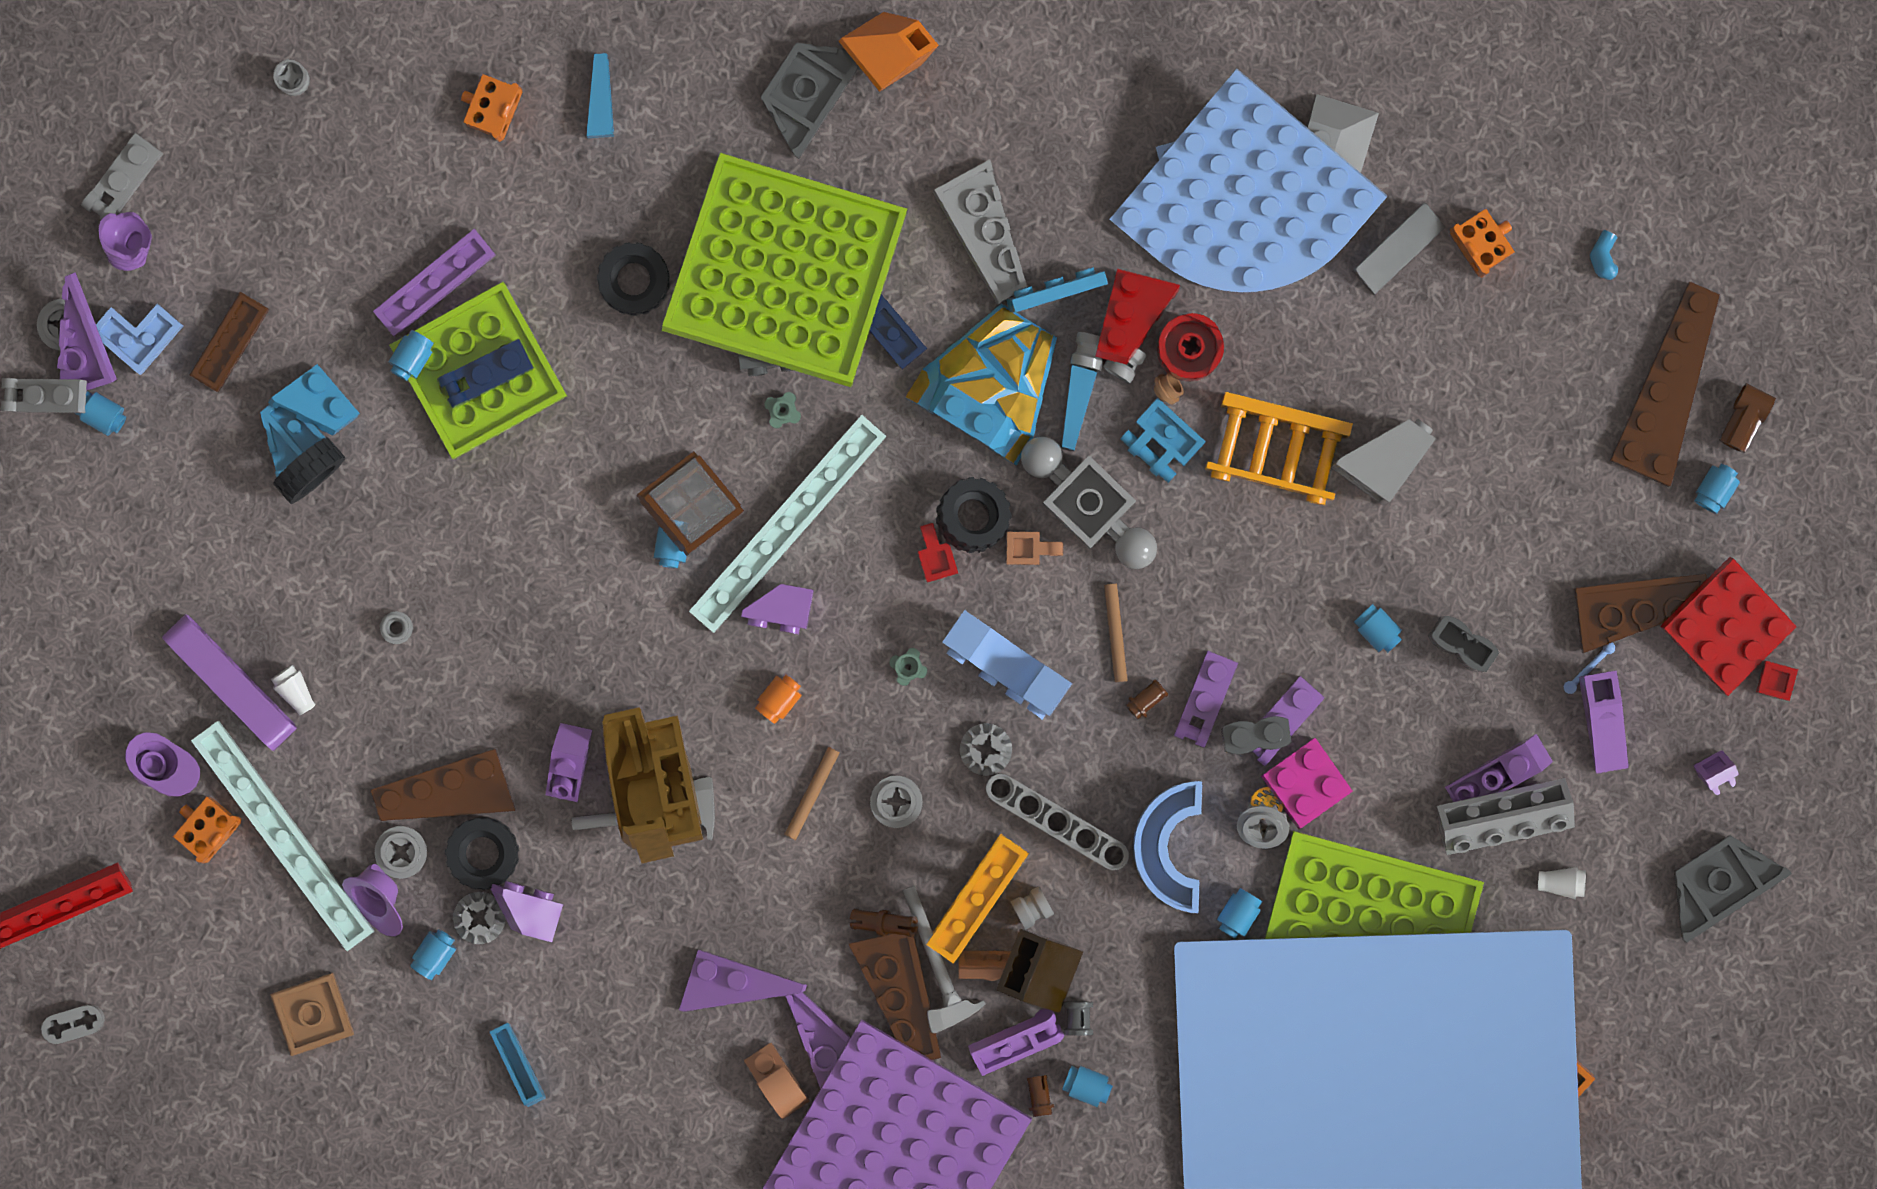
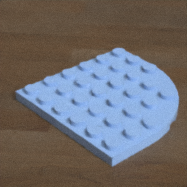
[1110,68,1387,292]

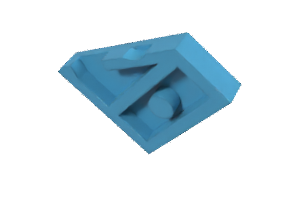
[268,364,360,436]
[260,404,326,477]

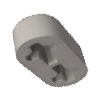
[41,1004,105,1044]

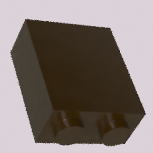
[996,928,1083,1013]

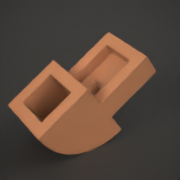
[744,1043,810,1119]

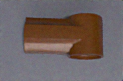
[1719,383,1776,453]

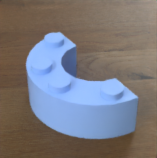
[942,610,1072,720]
[1133,781,1202,913]

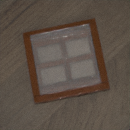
[636,451,744,556]

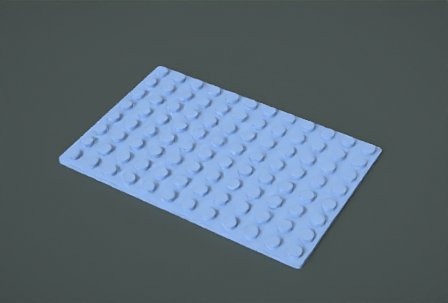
[1174,930,1582,1189]

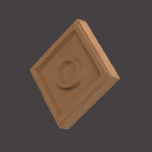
[270,972,355,1056]

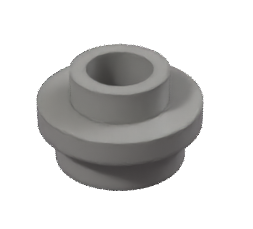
[380,611,413,644]

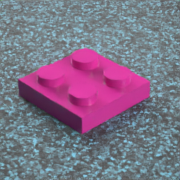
[1261,738,1353,829]

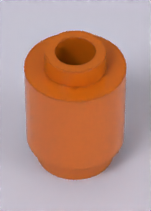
[755,674,802,724]

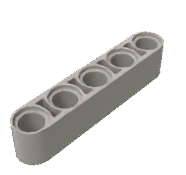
[986,774,1129,870]

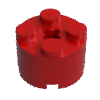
[1157,313,1224,382]

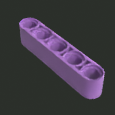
[162,614,297,751]

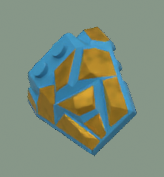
[905,303,1057,466]

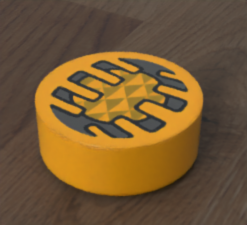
[1250,787,1283,820]

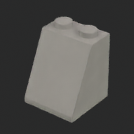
[1331,419,1436,506]

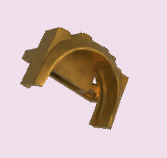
[602,707,703,863]

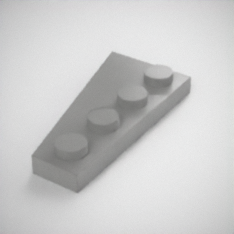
[933,159,1027,305]

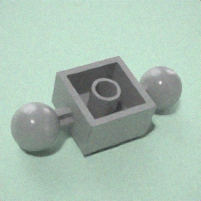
[1021,437,1157,569]

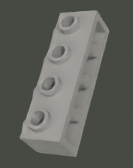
[1437,778,1575,855]

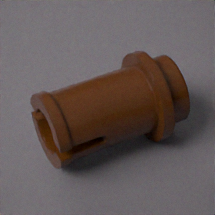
[1126,679,1168,720]
[1027,1075,1054,1117]

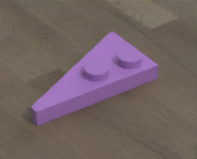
[57,272,117,391]
[679,950,807,1012]
[786,978,850,1089]

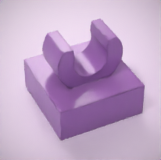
[1693,750,1739,795]

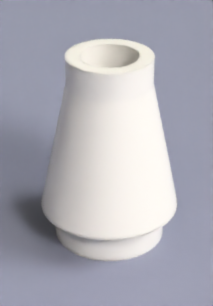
[271,665,315,716]
[1538,867,1586,900]

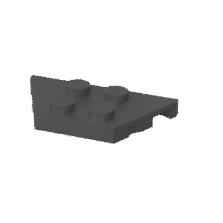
[761,43,859,159]
[1674,835,1792,943]

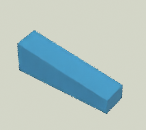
[586,53,614,139]
[1061,365,1097,452]
[490,1023,546,1107]

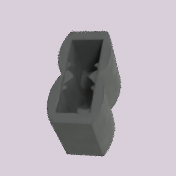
[1428,616,1499,673]
[1221,716,1291,754]

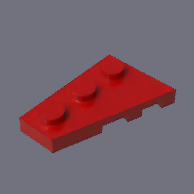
[1095,269,1180,365]

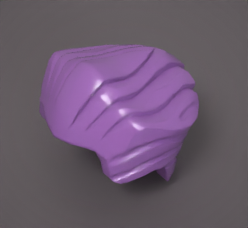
[99,212,152,271]

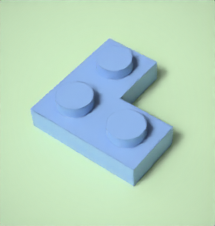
[96,304,183,375]

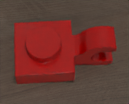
[917,523,958,583]

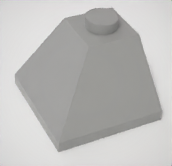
[1307,94,1379,173]

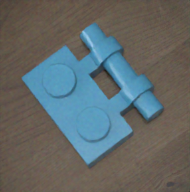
[1120,398,1206,483]

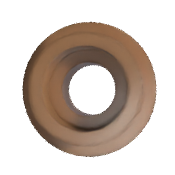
[1154,373,1184,405]

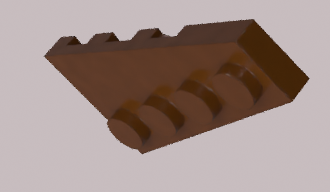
[1574,574,1707,653]
[371,749,516,821]
[849,934,941,1060]

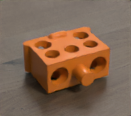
[461,74,523,142]
[1449,209,1515,278]
[173,796,242,863]

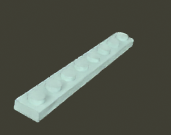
[689,415,886,633]
[191,721,374,951]

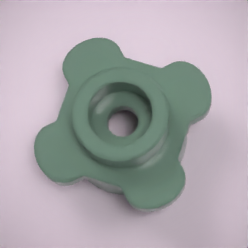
[764,392,801,429]
[890,648,927,686]

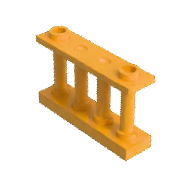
[1205,392,1353,506]
[926,834,1029,964]

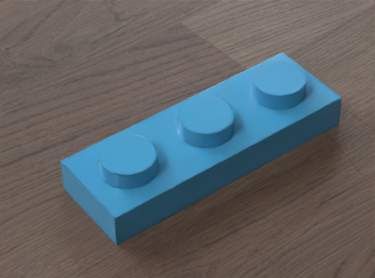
[1006,267,1108,312]

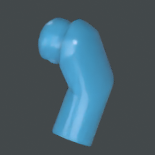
[1590,230,1618,280]

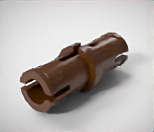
[849,908,918,937]

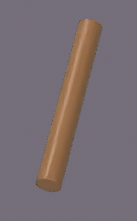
[1104,584,1128,682]
[784,747,840,840]

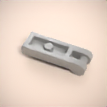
[81,133,163,220]
[0,378,87,413]

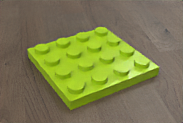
[389,282,568,460]

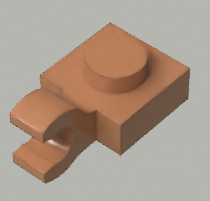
[1007,532,1063,565]

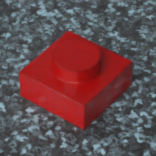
[1756,661,1798,701]

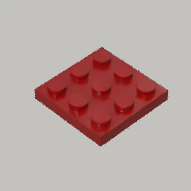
[1660,557,1797,696]

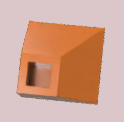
[839,12,939,92]

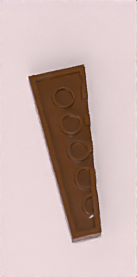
[1610,282,1720,487]

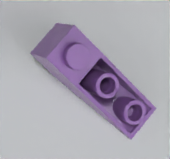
[1579,671,1628,773]
[1445,734,1553,802]

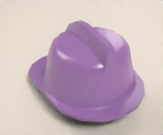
[125,732,200,796]
[342,864,403,937]

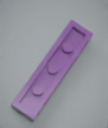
[373,229,496,337]

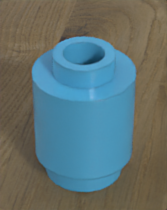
[388,330,434,381]
[75,391,126,436]
[1694,463,1740,514]
[653,520,689,569]
[1354,604,1402,653]
[1217,888,1262,939]
[410,929,457,980]
[1062,1066,1113,1107]

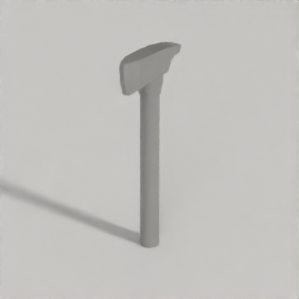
[572,777,715,841]
[902,885,986,1033]

